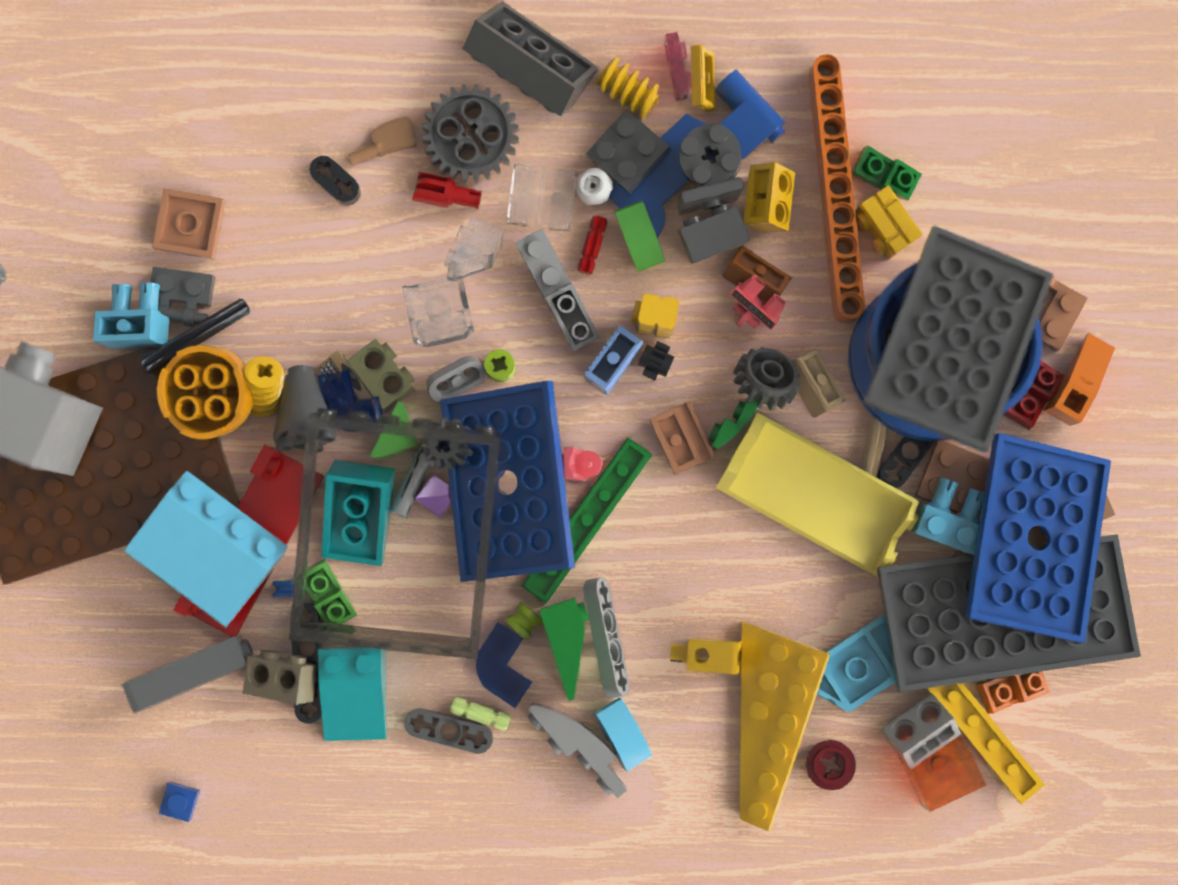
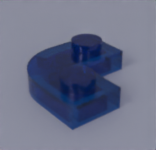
[318,370,386,432]
[476,622,533,708]

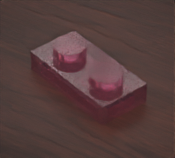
[664,32,692,101]

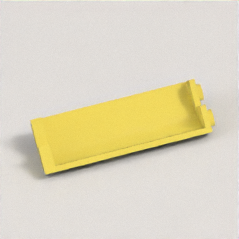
[715,412,919,577]

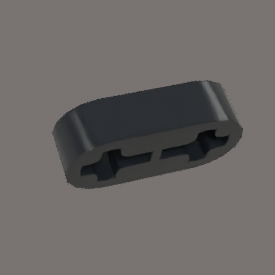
[309,156,361,205]

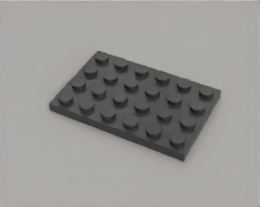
[863,225,1054,453]

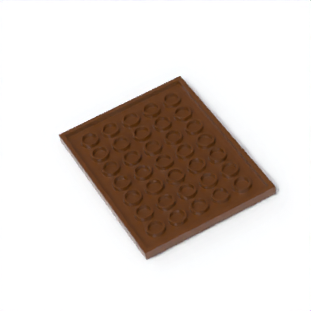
[0,339,240,585]

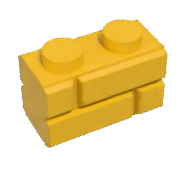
[855,186,923,259]
[631,293,679,338]

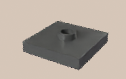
[677,177,744,215]

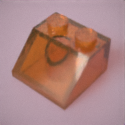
[898,736,987,812]

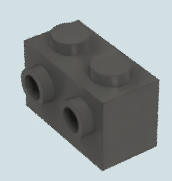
[678,204,751,264]

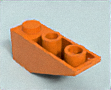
[1044,333,1115,426]

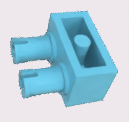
[93,282,169,349]
[911,477,984,555]

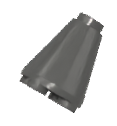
[273,365,336,453]

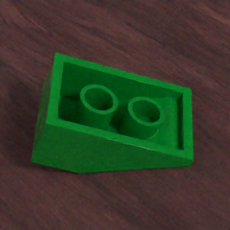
[539,597,589,702]

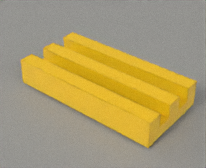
[691,44,716,112]

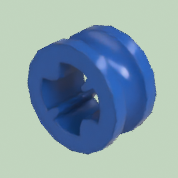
[272,581,300,597]

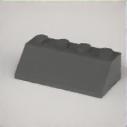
[462,1,599,117]

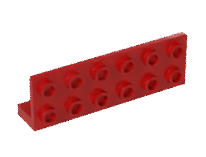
[173,444,324,637]

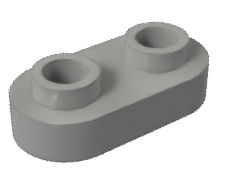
[426,356,486,402]

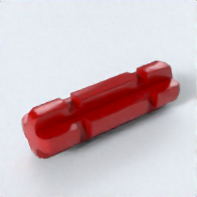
[577,215,608,275]

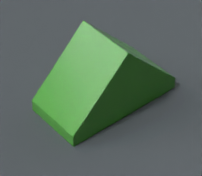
[370,401,419,461]

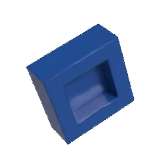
[159,782,200,822]

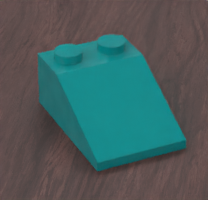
[321,460,395,566]
[318,646,387,741]

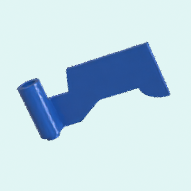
[609,69,786,238]

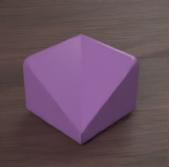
[415,475,452,518]

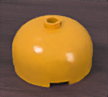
[157,345,254,439]

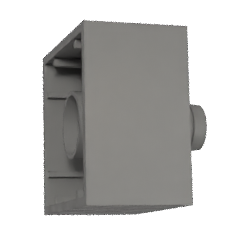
[0,341,103,476]

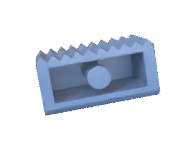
[584,326,644,395]

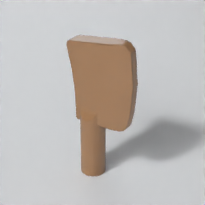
[348,116,417,166]

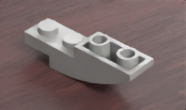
[515,228,600,351]
[527,702,627,798]

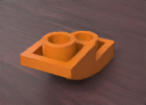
[976,671,1050,714]

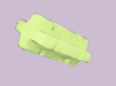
[450,697,511,731]

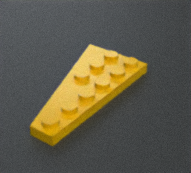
[740,621,830,831]

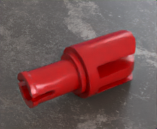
[412,171,482,210]

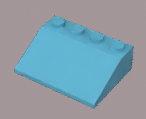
[124,471,288,628]

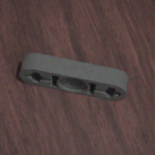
[405,708,493,754]

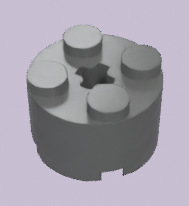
[679,124,741,187]

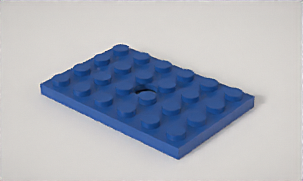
[440,380,575,582]
[964,433,1111,643]

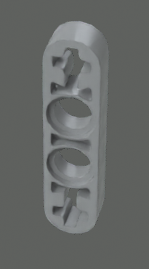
[583,577,629,698]

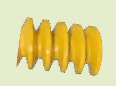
[595,56,662,121]
[244,356,284,417]

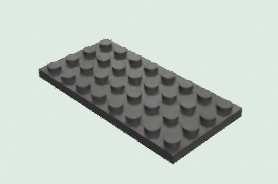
[877,534,1141,692]

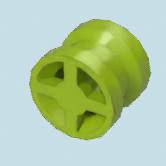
[484,349,515,382]
[505,602,543,640]

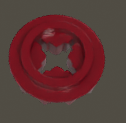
[805,739,856,790]

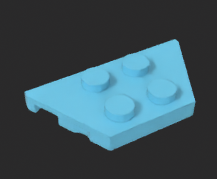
[817,613,895,713]

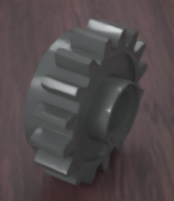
[733,347,801,411]

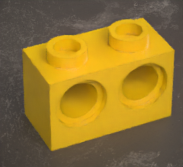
[743,162,795,233]

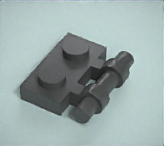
[150,267,216,327]

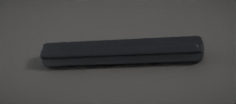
[139,298,250,374]

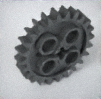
[421,84,519,183]

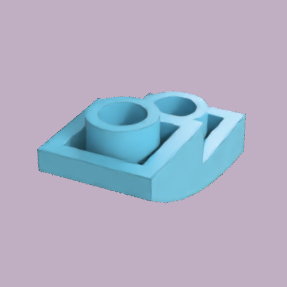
[594,697,653,771]

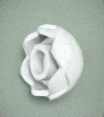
[575,168,613,205]

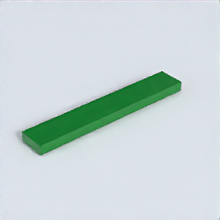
[521,437,653,604]

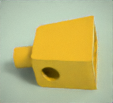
[670,638,742,675]

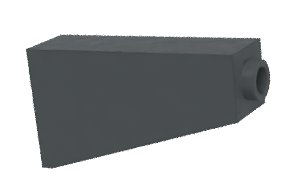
[122,635,254,713]

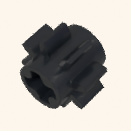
[638,341,675,380]

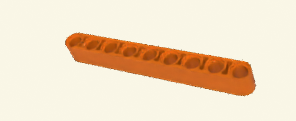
[809,54,865,324]

